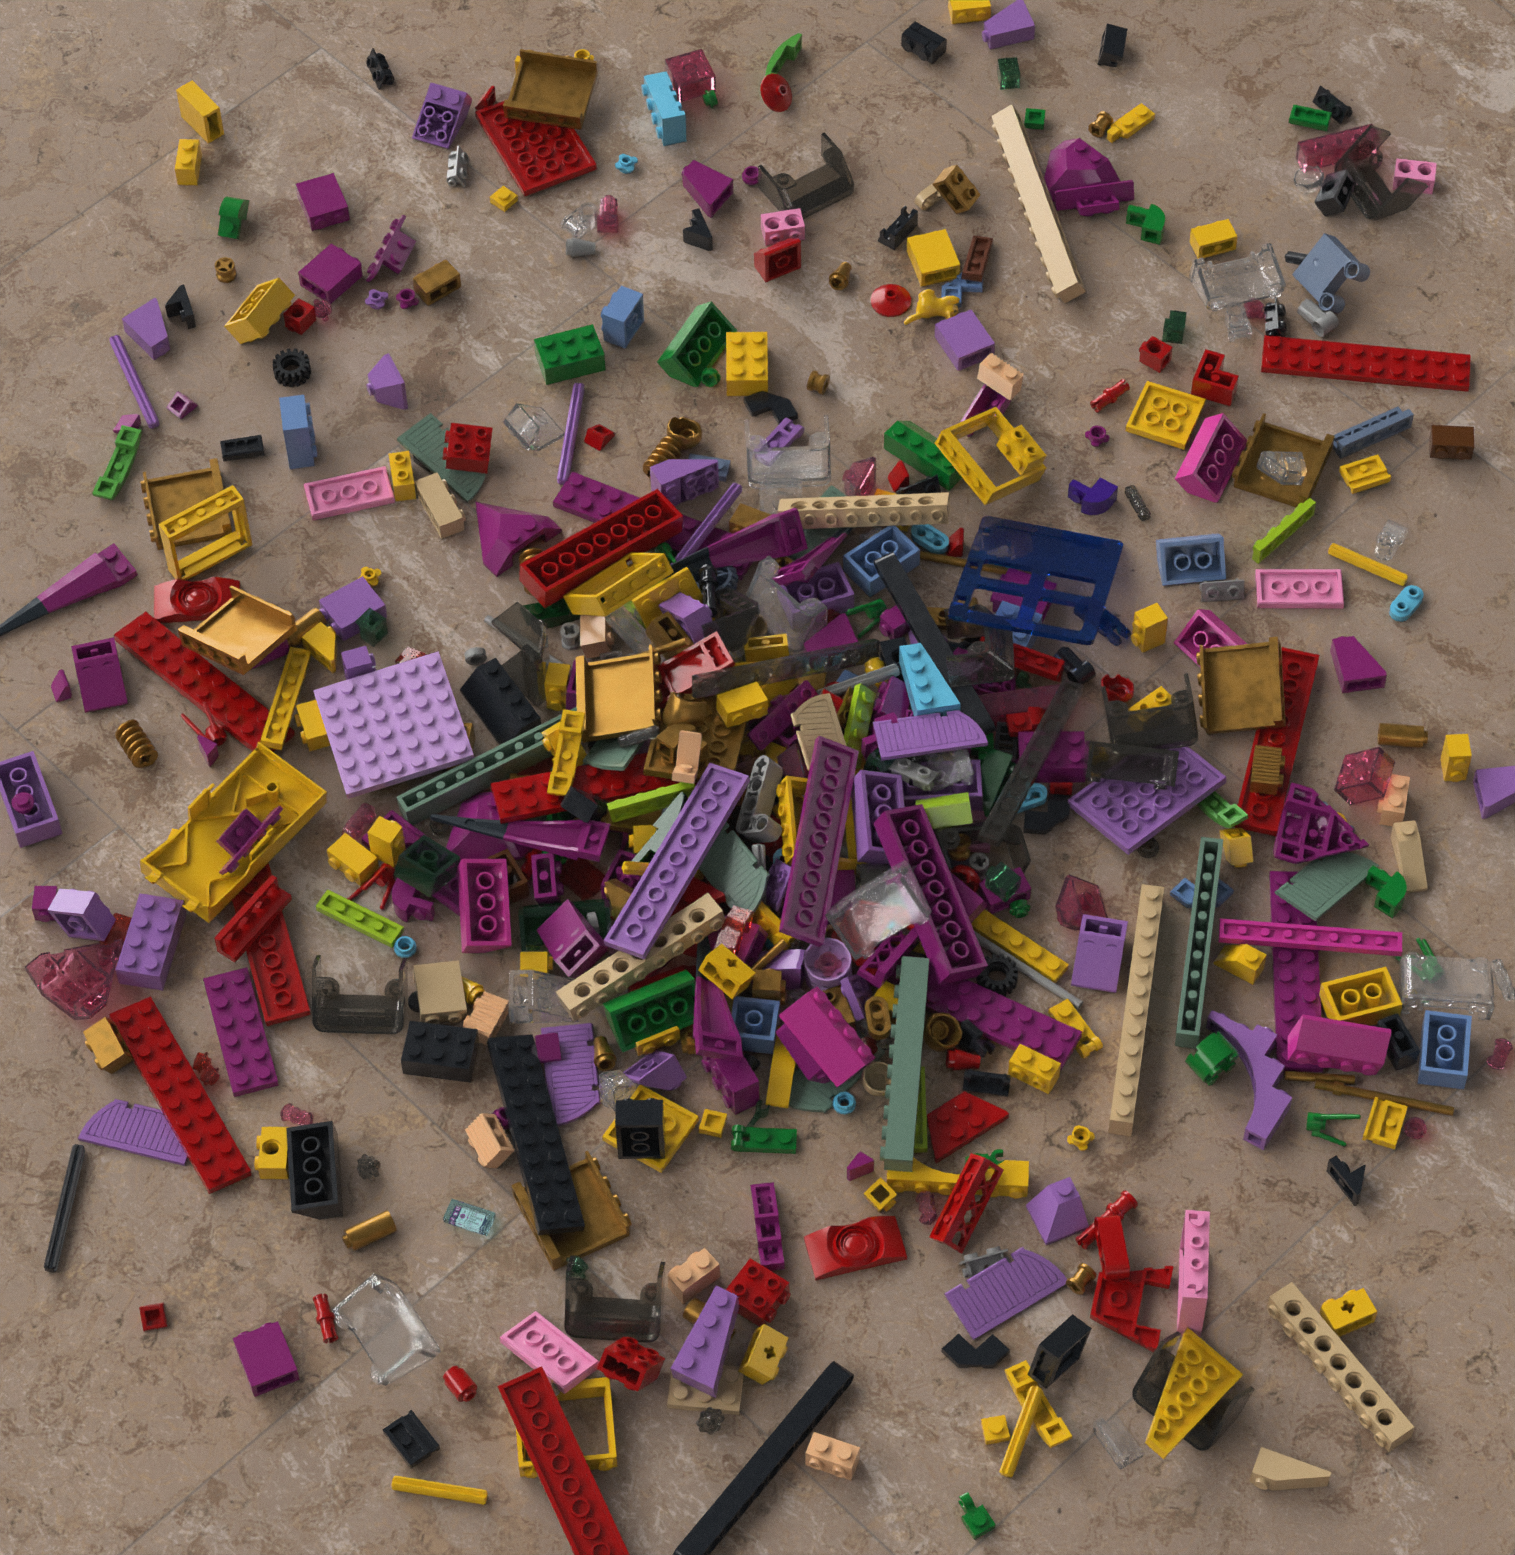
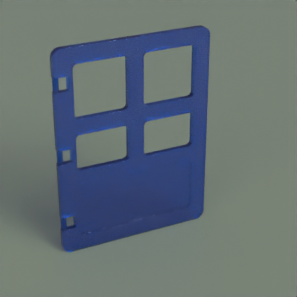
[948,516,1123,645]

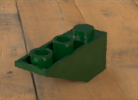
[981,748,1019,822]

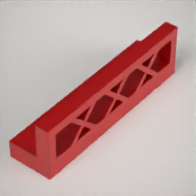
[975,632,1065,682]
[214,875,292,963]
[929,1153,1004,1254]

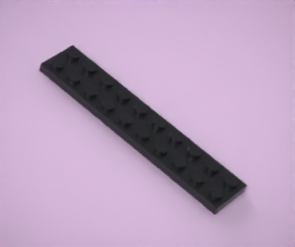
[487,1034,585,1235]

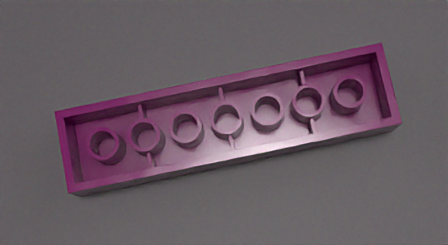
[873,804,988,985]

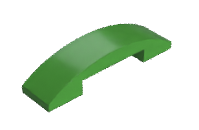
[765,33,802,76]
[92,425,142,500]
[1197,791,1248,828]

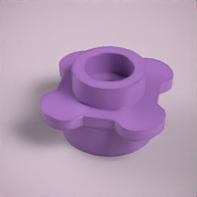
[365,289,388,309]

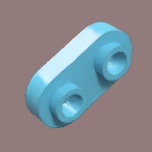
[911,524,949,554]
[1389,585,1424,622]
[1005,783,1048,813]

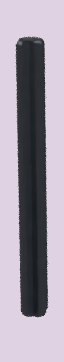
[44,1144,85,1273]

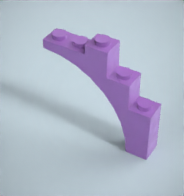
[1206,1010,1292,1150]

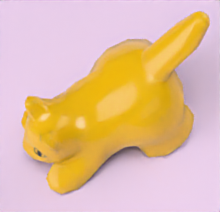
[904,289,960,325]

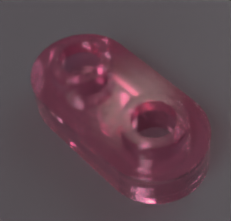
[341,802,376,840]

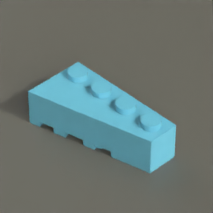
[641,71,687,146]
[899,643,961,717]

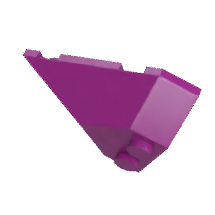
[1044,138,1120,202]
[475,501,562,577]
[1273,783,1369,864]
[441,792,533,865]

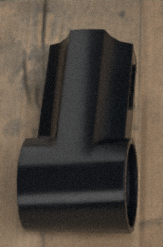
[1053,646,1096,688]

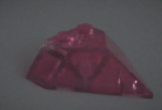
[25,939,122,1020]

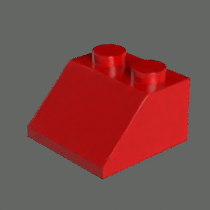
[754,238,801,283]

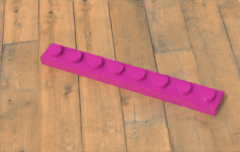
[1218,918,1402,956]

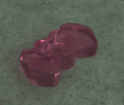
[1486,1038,1513,1070]
[280,1103,313,1126]
[916,1191,938,1225]

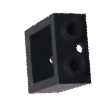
[1027,1314,1092,1389]

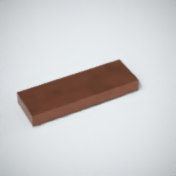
[962,235,993,282]

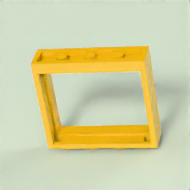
[934,407,1047,505]
[158,485,252,580]
[563,552,674,616]
[776,776,868,875]
[516,1377,618,1478]

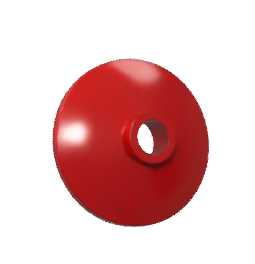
[760,73,792,112]
[871,284,911,317]

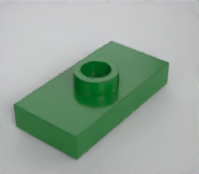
[1288,104,1332,131]

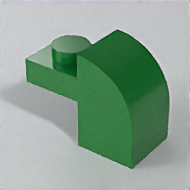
[217,196,250,239]
[1126,204,1166,245]
[1365,865,1407,919]

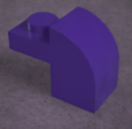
[1068,477,1118,515]

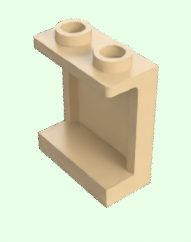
[412,960,467,1024]

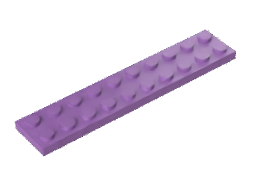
[604,763,750,960]

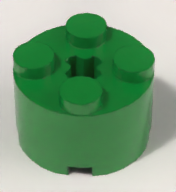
[1185,1031,1239,1086]

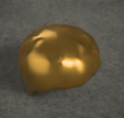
[667,417,702,451]
[923,1012,962,1052]

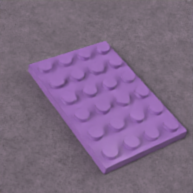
[1068,729,1226,855]

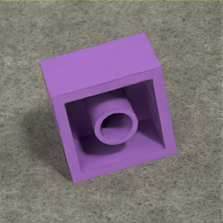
[48,889,116,941]

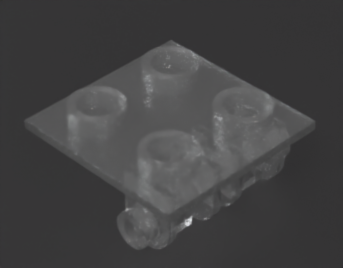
[925,749,974,792]

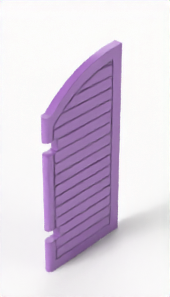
[873,710,988,761]
[541,1023,601,1126]
[78,1099,188,1166]
[944,1247,1067,1340]

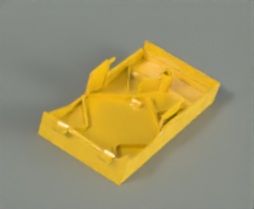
[140,742,327,923]

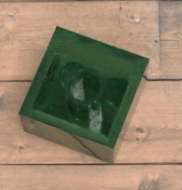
[394,835,460,898]

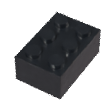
[401,1021,479,1083]
[615,1098,665,1159]

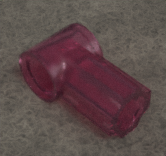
[597,195,618,233]

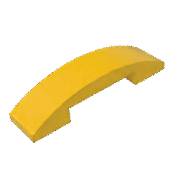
[547,709,585,796]
[765,1026,795,1108]
[1005,1360,1072,1448]

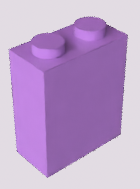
[935,310,995,371]
[319,576,387,641]

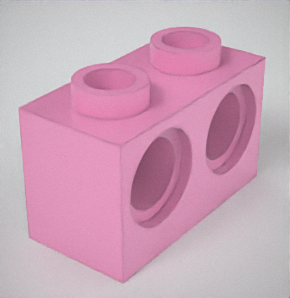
[1392,158,1437,194]
[761,208,805,246]

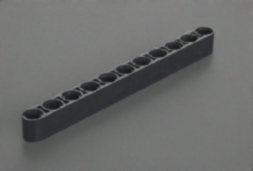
[873,552,996,736]
[673,1361,854,1555]

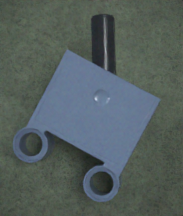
[1284,233,1370,314]

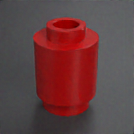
[443,1366,477,1402]

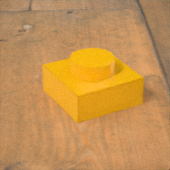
[490,186,518,212]
[699,1109,727,1138]
[981,1415,1010,1445]

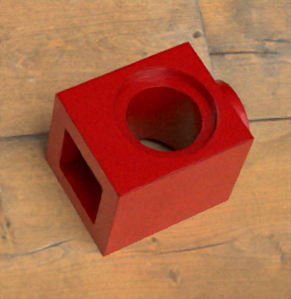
[283,298,316,335]
[1139,336,1173,373]

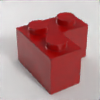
[1191,349,1239,406]

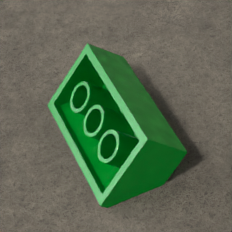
[657,301,737,387]
[884,420,962,491]
[602,970,695,1052]

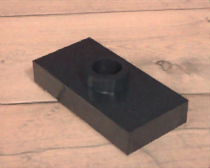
[220,435,265,462]

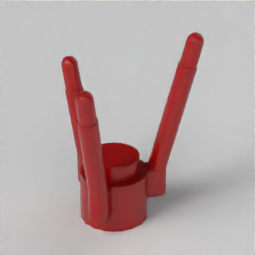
[180,702,227,747]
[348,863,396,910]

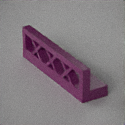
[857,924,920,988]

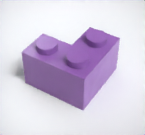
[341,646,376,680]

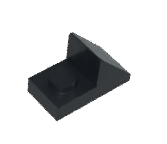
[683,208,713,251]
[165,284,196,329]
[560,786,609,823]
[1326,1155,1366,1206]

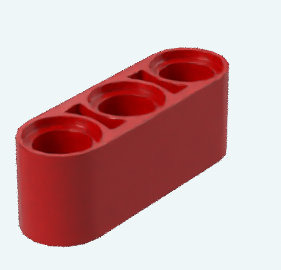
[1094,1215,1130,1280]

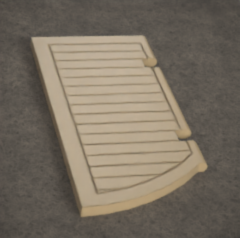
[790,693,855,777]

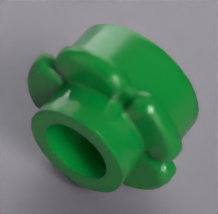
[702,89,718,109]
[701,368,721,387]
[1009,899,1031,918]

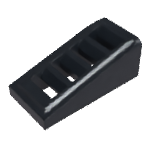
[995,722,1018,758]

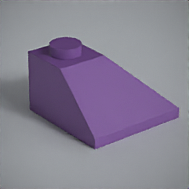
[366,353,408,410]
[619,1050,687,1091]
[1026,1177,1089,1245]

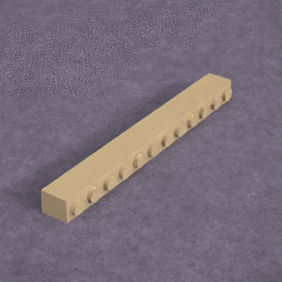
[992,105,1086,303]
[1108,884,1164,1136]

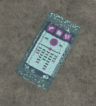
[443,1199,496,1236]

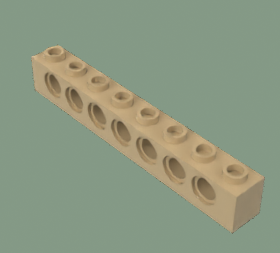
[777,492,951,529]
[556,893,727,1022]
[1267,1282,1414,1452]

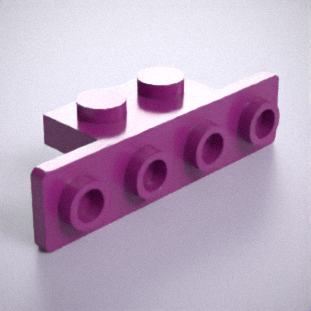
[1054,180,1135,217]
[366,215,416,282]
[960,384,1012,437]
[747,680,819,751]
[216,806,283,875]

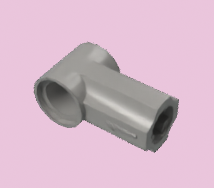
[1297,299,1339,337]

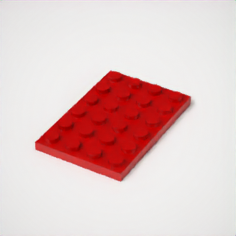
[475,99,597,197]

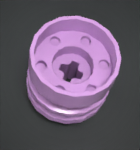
[803,938,852,991]

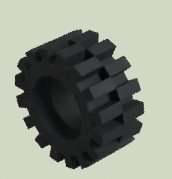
[272,348,311,387]
[977,954,1018,997]

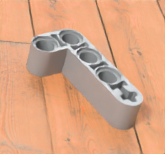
[736,755,783,843]

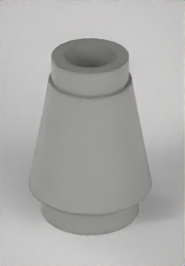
[566,237,596,257]

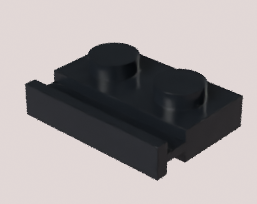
[382,1410,440,1469]

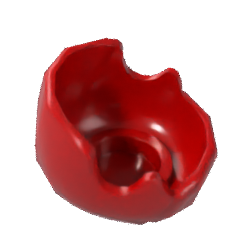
[1101,674,1134,704]
[950,865,981,893]

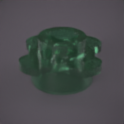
[566,1256,589,1279]

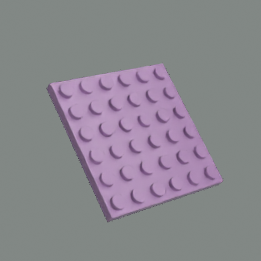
[313,651,474,799]

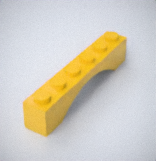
[887,1157,1029,1199]

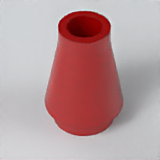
[946,1048,981,1071]

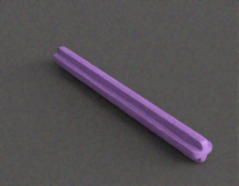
[109,335,159,429]
[557,383,584,485]
[670,483,742,565]

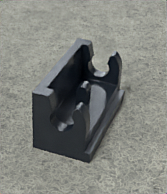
[1097,23,1128,67]
[878,206,918,250]

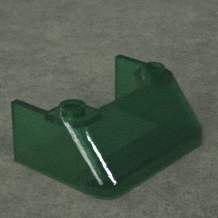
[518,899,611,952]

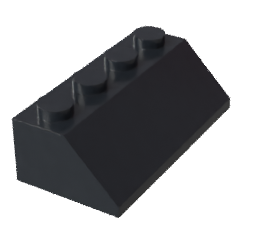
[460,658,541,745]
[286,1121,343,1220]

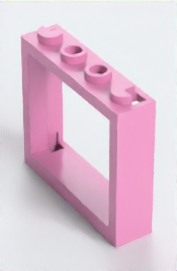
[1177,1210,1210,1337]

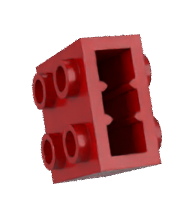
[442,423,493,474]
[726,1258,791,1327]
[597,1336,665,1391]

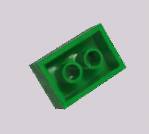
[534,324,606,385]

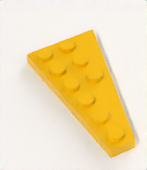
[1145,1327,1243,1459]

